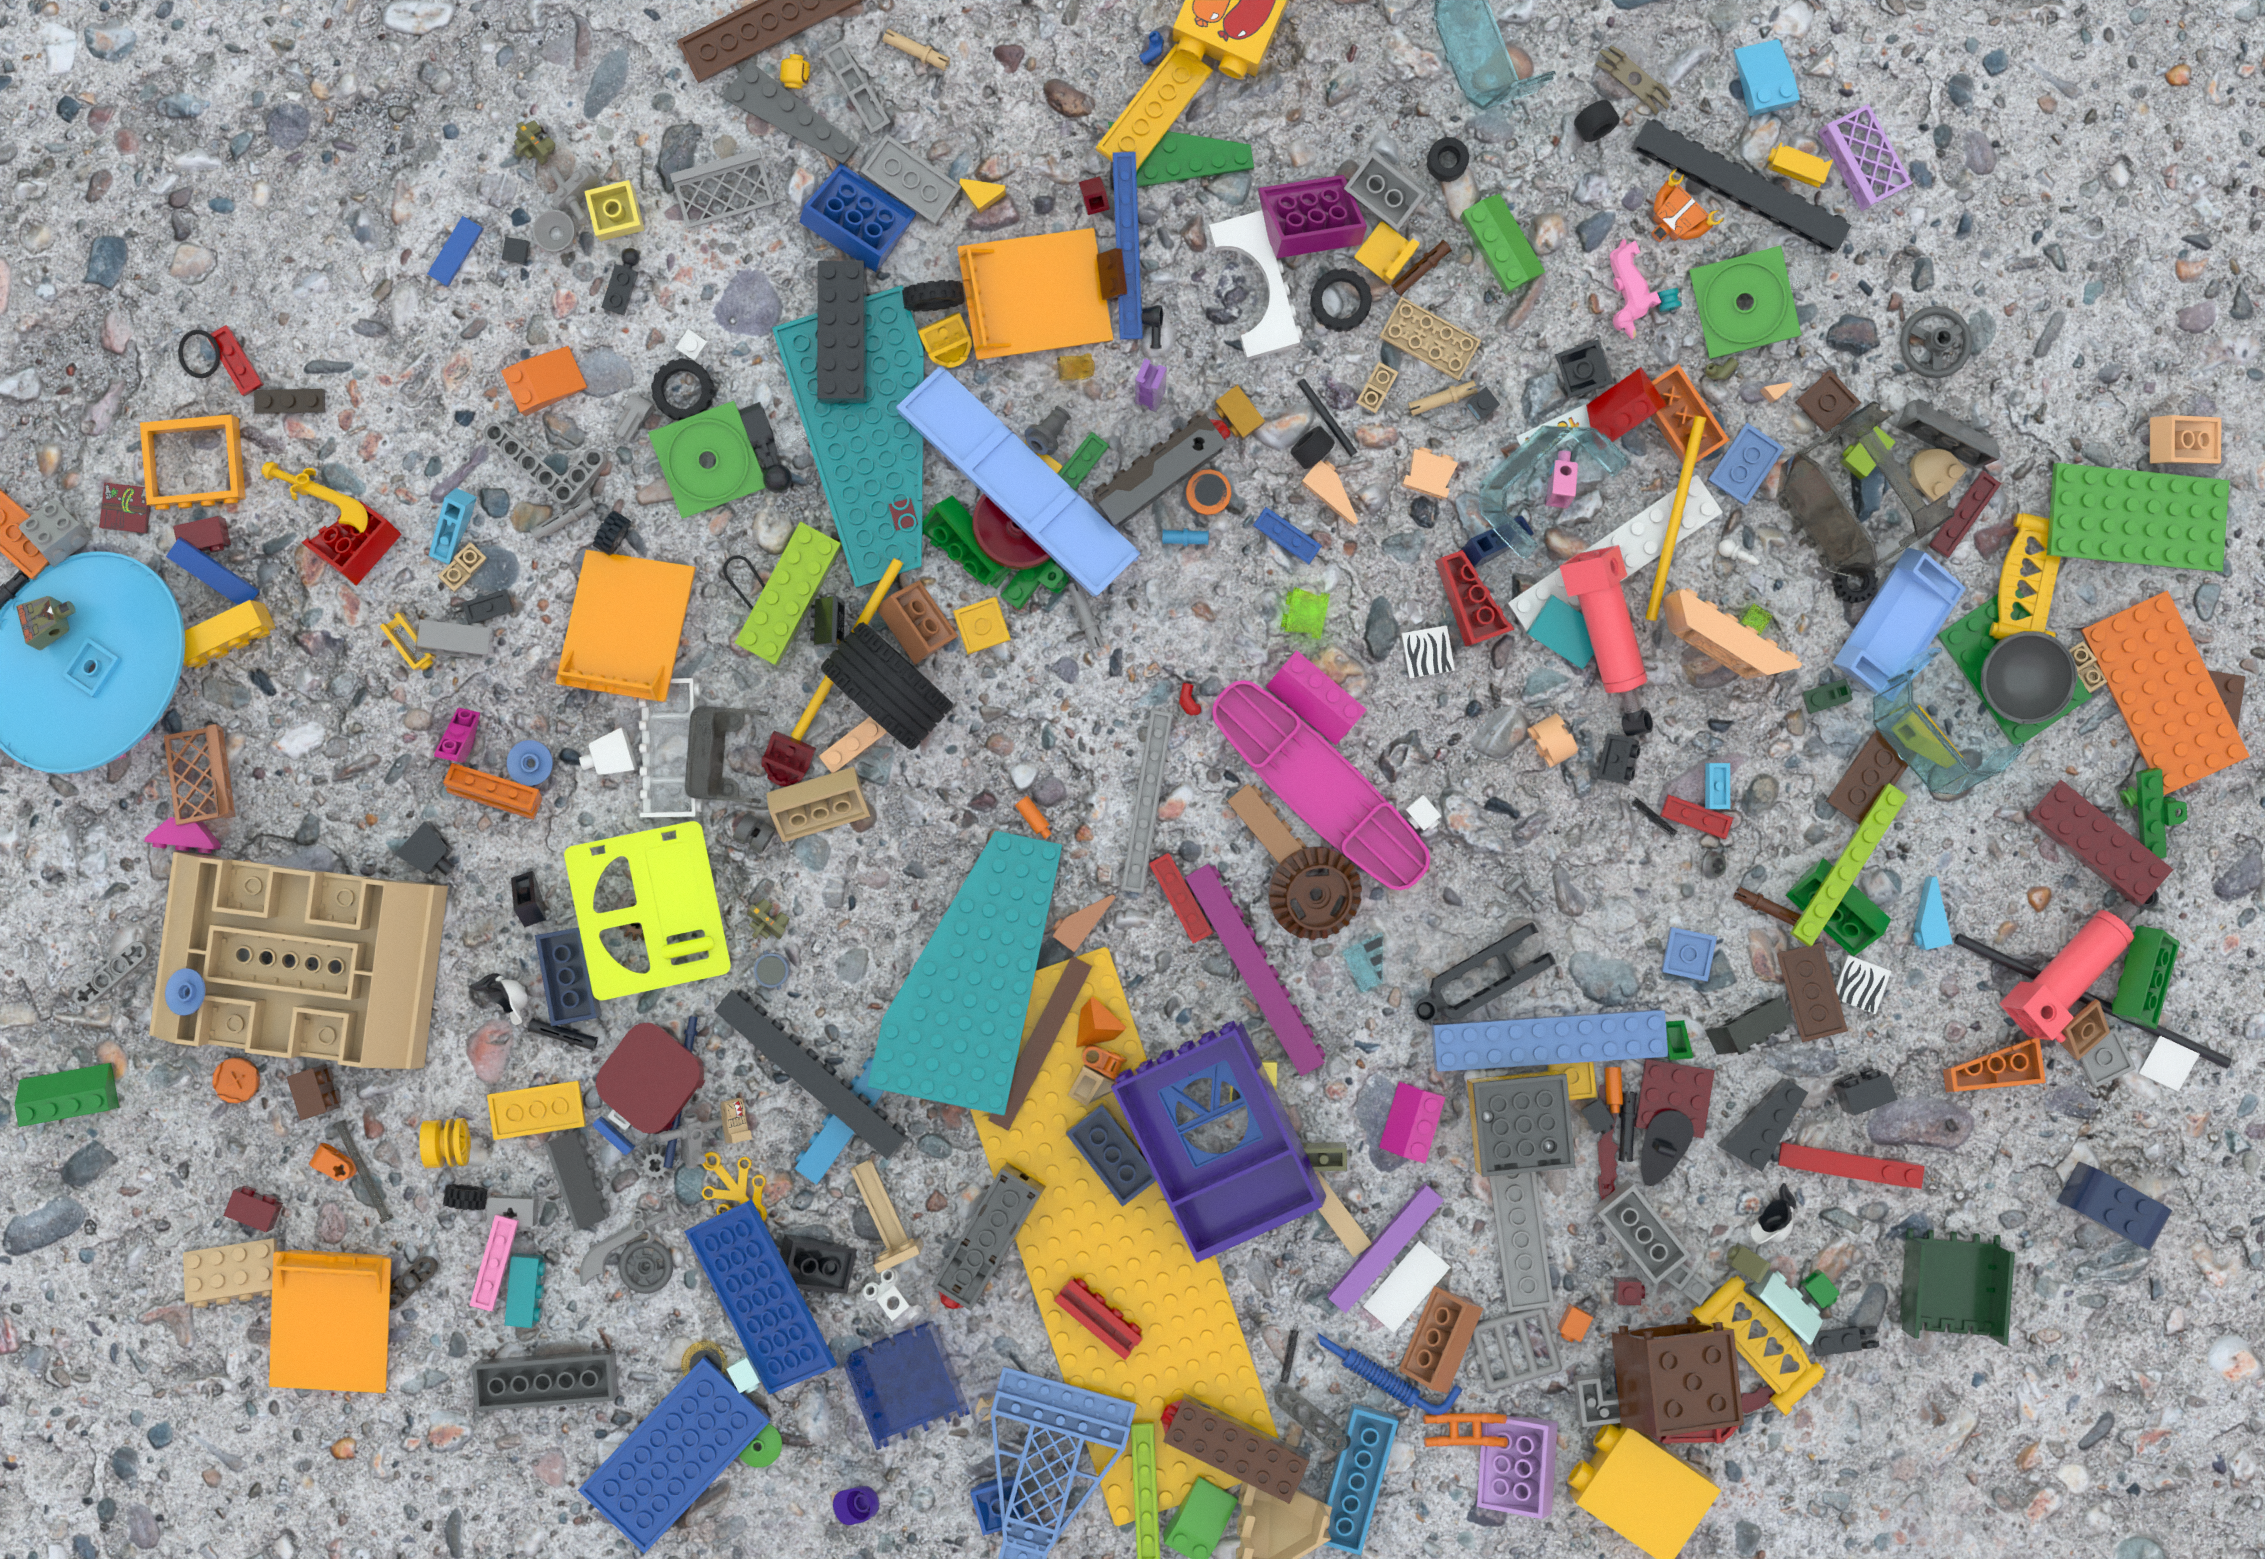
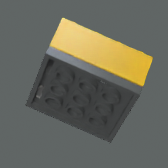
[1467,1070,1576,1177]

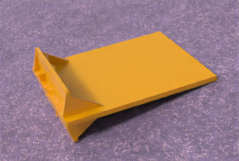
[957,228,1113,360]
[555,550,696,702]
[269,1249,392,1393]

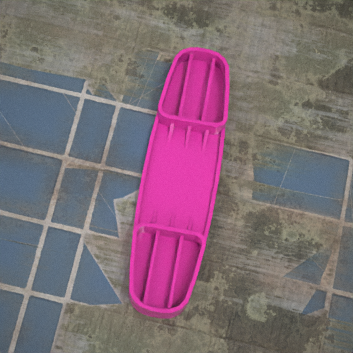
[1212,680,1430,890]

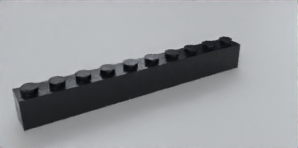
[1631,119,1852,254]
[714,989,909,1160]

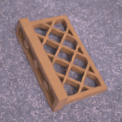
[164,724,236,826]

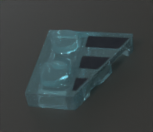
[1342,932,1383,993]

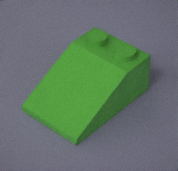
[1163,1476,1238,1559]

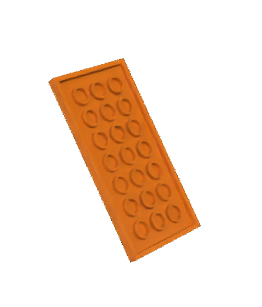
[2080,590,2250,795]

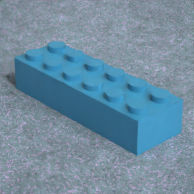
[1323,1403,1399,1555]

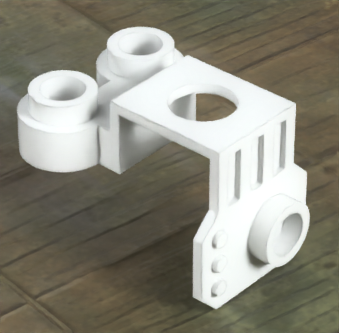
[863,1267,924,1329]

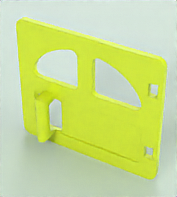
[564,821,731,1000]

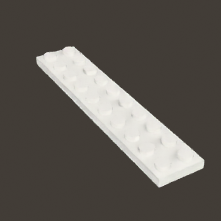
[1507,475,1723,641]

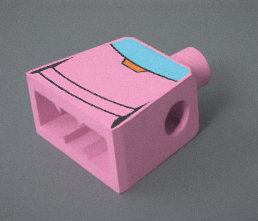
[1545,451,1578,509]

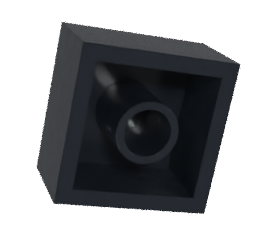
[1833,1067,1898,1116]

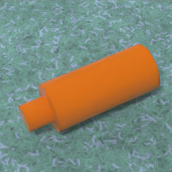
[1015,795,1052,839]
[1604,1067,1623,1114]

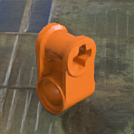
[1082,1044,1127,1080]
[309,1143,357,1181]

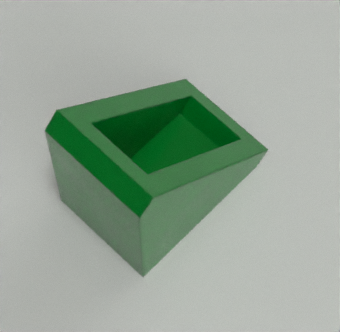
[1664,1020,1693,1060]

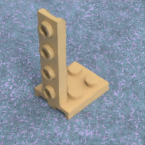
[850,1158,924,1274]

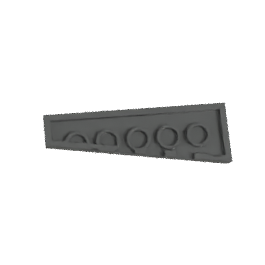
[722,61,858,165]

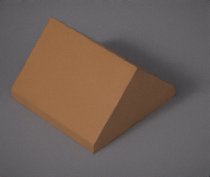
[2060,999,2110,1061]

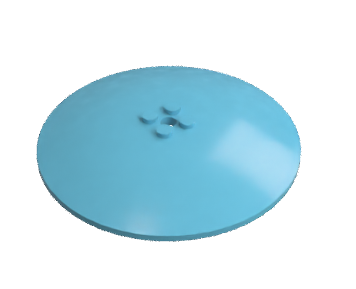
[0,551,185,774]

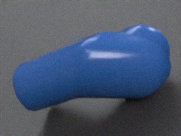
[1139,31,1164,66]

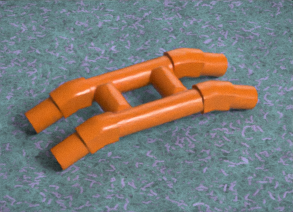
[1423,1412,1508,1447]

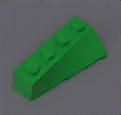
[922,495,1008,586]

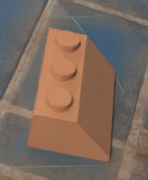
[877,580,958,664]

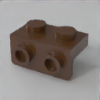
[1097,248,1127,301]

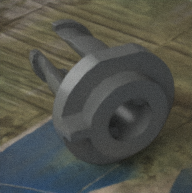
[1024,406,1071,455]

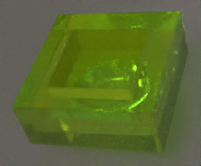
[1739,603,1773,635]

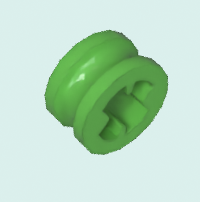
[2119,786,2138,810]

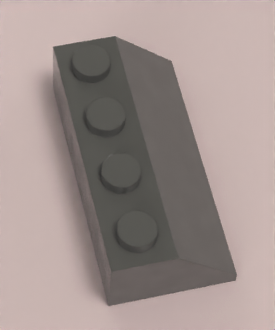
[544,1129,611,1231]

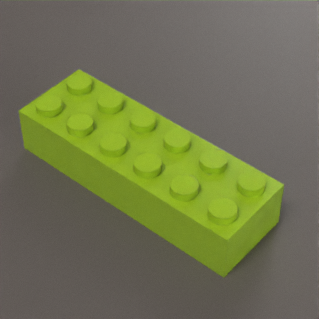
[735,522,843,666]

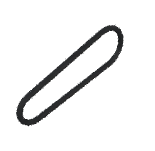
[723,555,765,610]

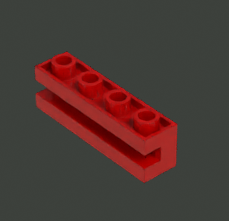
[1054,1276,1143,1360]

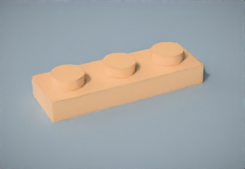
[819,717,888,773]

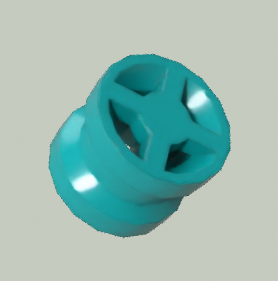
[1657,288,1682,312]

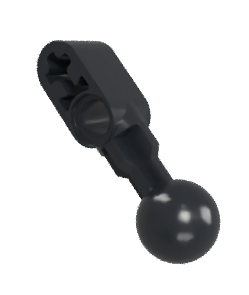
[739,402,792,493]

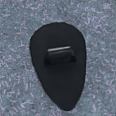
[1641,1110,1694,1186]

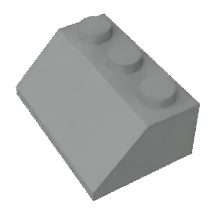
[1344,150,1429,231]

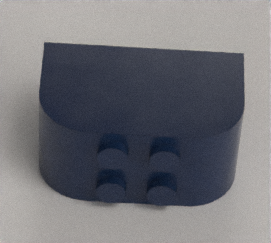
[2057,1161,2173,1251]

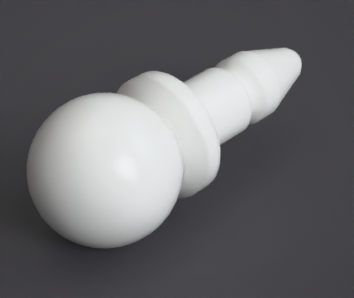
[1718,539,1760,565]
[1464,1068,1508,1083]

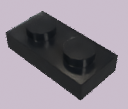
[462,589,514,625]

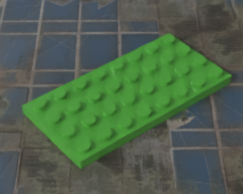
[2046,463,2230,572]

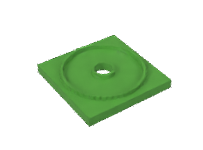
[1689,245,1802,360]
[648,400,766,519]

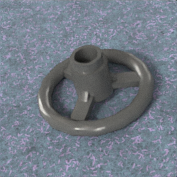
[1899,306,1973,379]

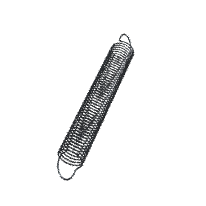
[1628,795,1681,840]
[1280,1323,1299,1390]

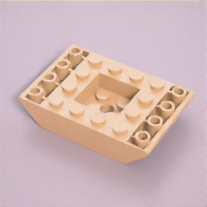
[1662,588,1802,680]

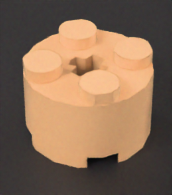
[1527,713,1578,768]

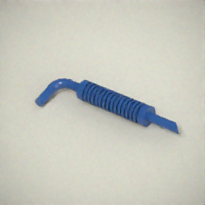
[1318,1333,1463,1415]

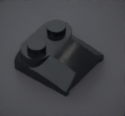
[1555,339,1613,398]

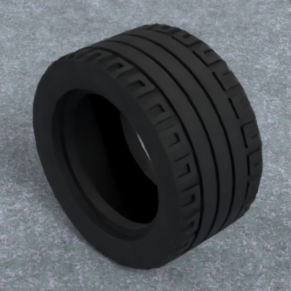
[821,622,953,750]

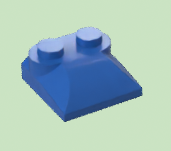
[970,1476,1025,1536]

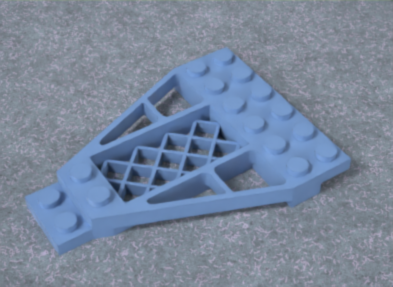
[990,1366,1137,1559]

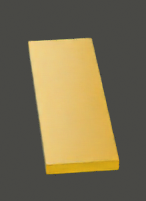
[1095,43,1213,171]

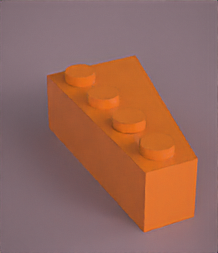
[1943,1038,2046,1093]

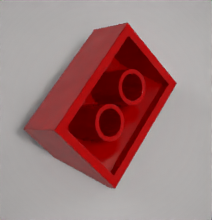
[1586,367,1667,448]

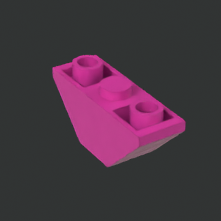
[434,707,480,763]
[144,817,221,853]

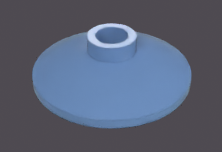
[507,740,553,786]
[165,968,205,1016]

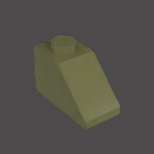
[1726,1243,1771,1284]

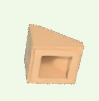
[1760,382,1793,403]

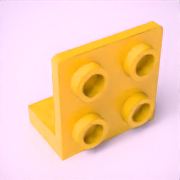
[1354,221,1420,285]

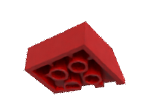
[301,501,402,586]

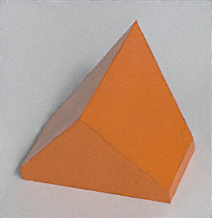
[1076,997,1127,1048]

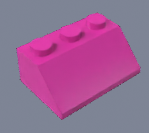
[1379,1081,1446,1164]

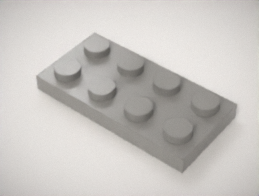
[860,134,962,226]

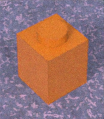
[1557,1303,1593,1342]

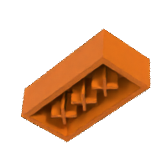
[1651,364,1730,464]

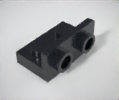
[1597,733,1641,786]

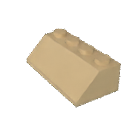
[766,767,870,842]

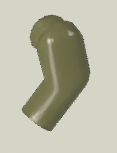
[1705,357,1739,380]

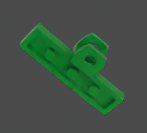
[1001,557,1069,610]
[2136,767,2187,859]

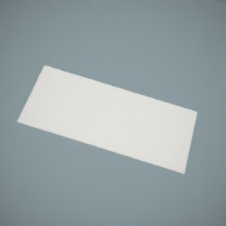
[1363,1240,1451,1333]

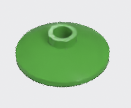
[739,1423,782,1468]

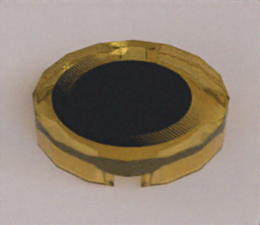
[681,1340,728,1376]

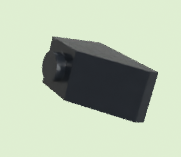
[511,871,546,927]

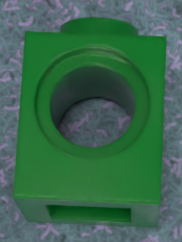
[1800,1269,1840,1308]

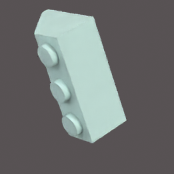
[1749,1269,1823,1345]

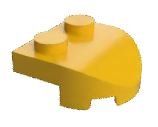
[917,311,972,368]

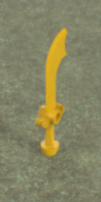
[261,461,368,533]

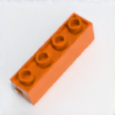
[443,763,542,820]

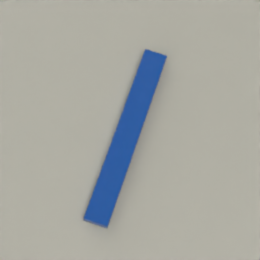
[1113,152,1143,340]

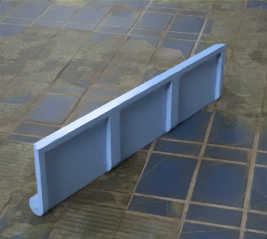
[896,365,1141,597]

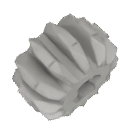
[637,1144,677,1184]

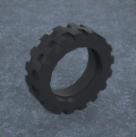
[1310,268,1372,332]
[902,280,965,312]
[651,358,715,420]

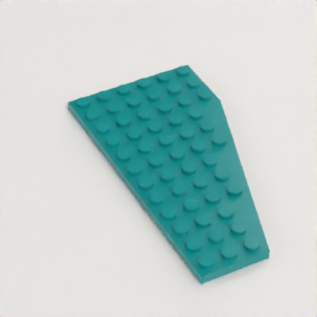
[867,831,1062,1116]

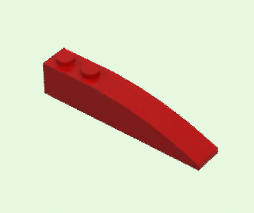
[1778,1142,1925,1189]

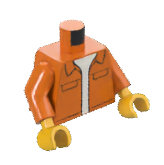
[1651,169,1724,242]

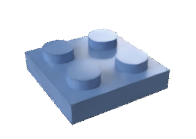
[1661,927,1717,982]

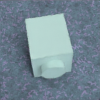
[727,1355,761,1393]

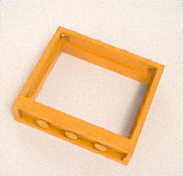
[140,415,246,510]

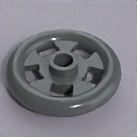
[618,1239,673,1294]

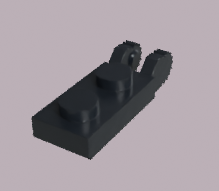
[1813,1326,1880,1356]

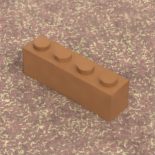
[1227,783,1307,864]

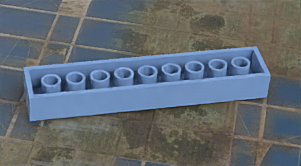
[1431,1009,1668,1072]

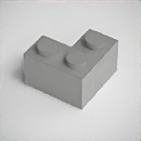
[1573,1373,1621,1427]

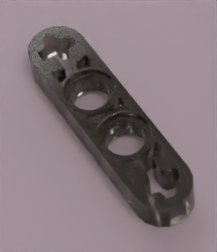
[1274,1386,1351,1452]

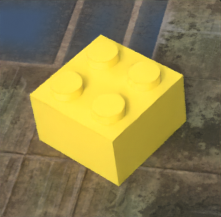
[584,180,645,241]

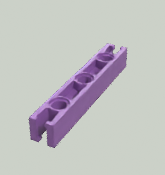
[1135,358,1167,412]
[1327,1182,1444,1314]

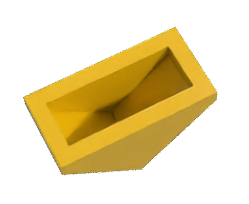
[959,178,1006,214]

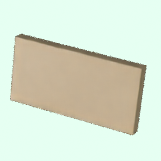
[1379,296,1482,382]

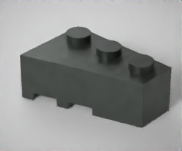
[1705,997,1793,1055]

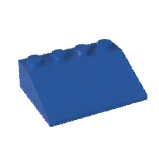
[799,163,917,272]

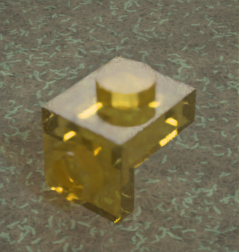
[1057,353,1095,381]

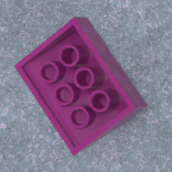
[1258,175,1367,259]

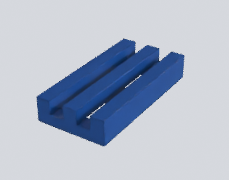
[592,1116,636,1155]

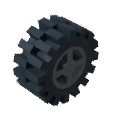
[593,511,631,556]

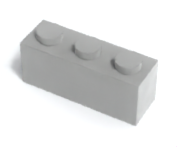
[415,617,491,660]

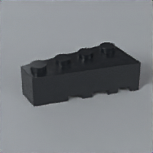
[1717,1078,1809,1172]

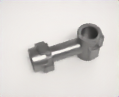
[1503,873,1544,913]

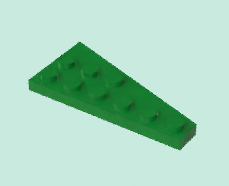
[1108,122,1254,188]

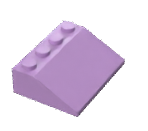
[1477,1416,1558,1519]

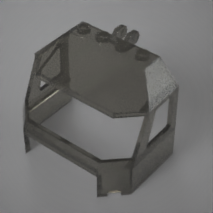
[1776,401,1954,578]

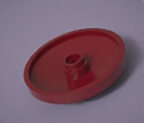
[972,494,1051,570]

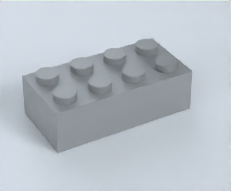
[1592,1180,1691,1285]

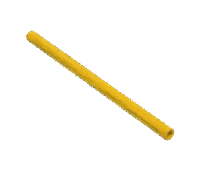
[1645,415,1706,621]
[791,558,904,741]

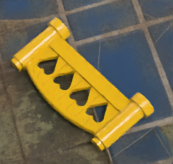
[1989,512,2061,640]
[1690,1275,1826,1417]

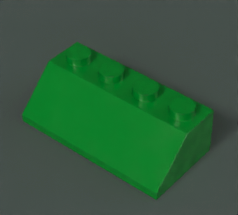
[1786,857,1891,957]
[2112,925,2180,1030]
[14,1063,119,1127]

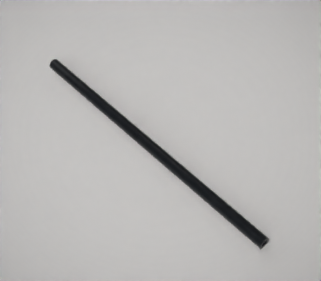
[1954,933,2232,1069]

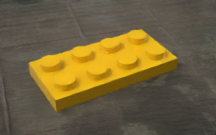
[487,1080,586,1140]

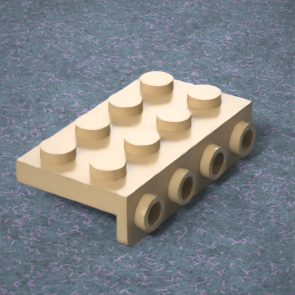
[183,1238,277,1308]

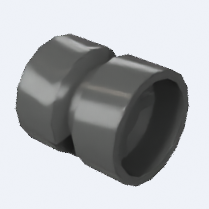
[733,813,776,854]

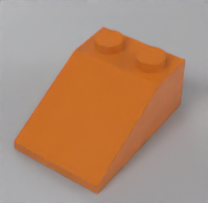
[501,346,588,416]

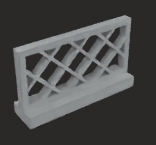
[670,149,775,229]

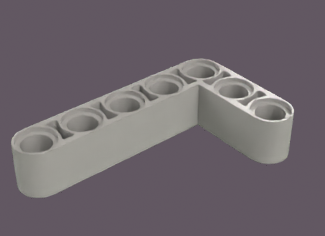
[483,422,608,506]

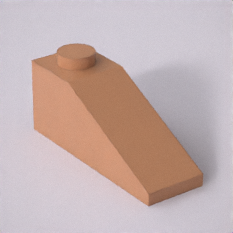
[1052,894,1116,952]

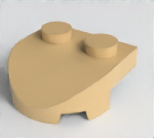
[1909,448,1967,505]

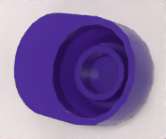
[833,1486,880,1525]

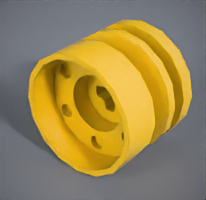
[419,1118,471,1169]

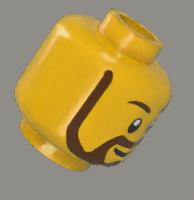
[779,54,811,89]

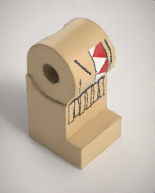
[720,1098,752,1143]

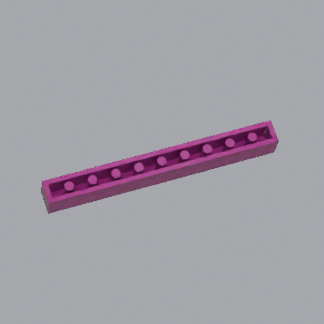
[1185,863,1326,1077]

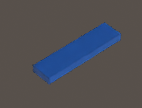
[166,537,260,605]

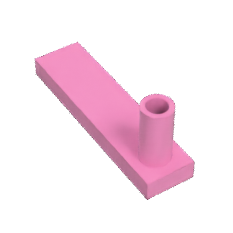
[469,1214,519,1312]

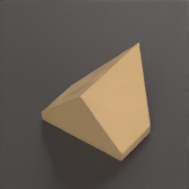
[1068,1064,1115,1106]

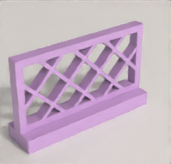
[1818,104,1913,212]

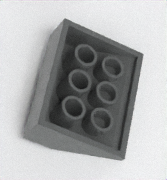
[1896,399,2001,469]

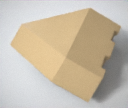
[1236,1481,1332,1559]

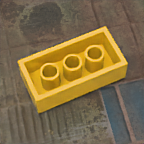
[183,600,276,669]

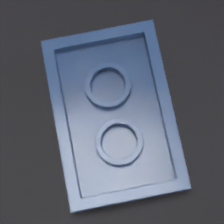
[1707,423,1785,506]

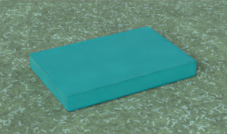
[1526,594,1594,670]

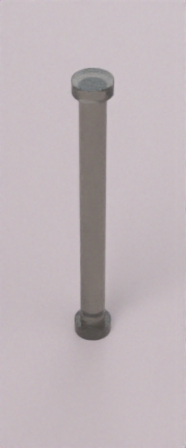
[332,1119,394,1224]

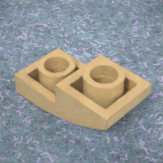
[1356,361,1399,413]
[438,542,487,594]
[2069,641,2107,693]

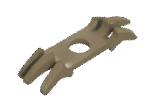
[1595,45,1672,115]

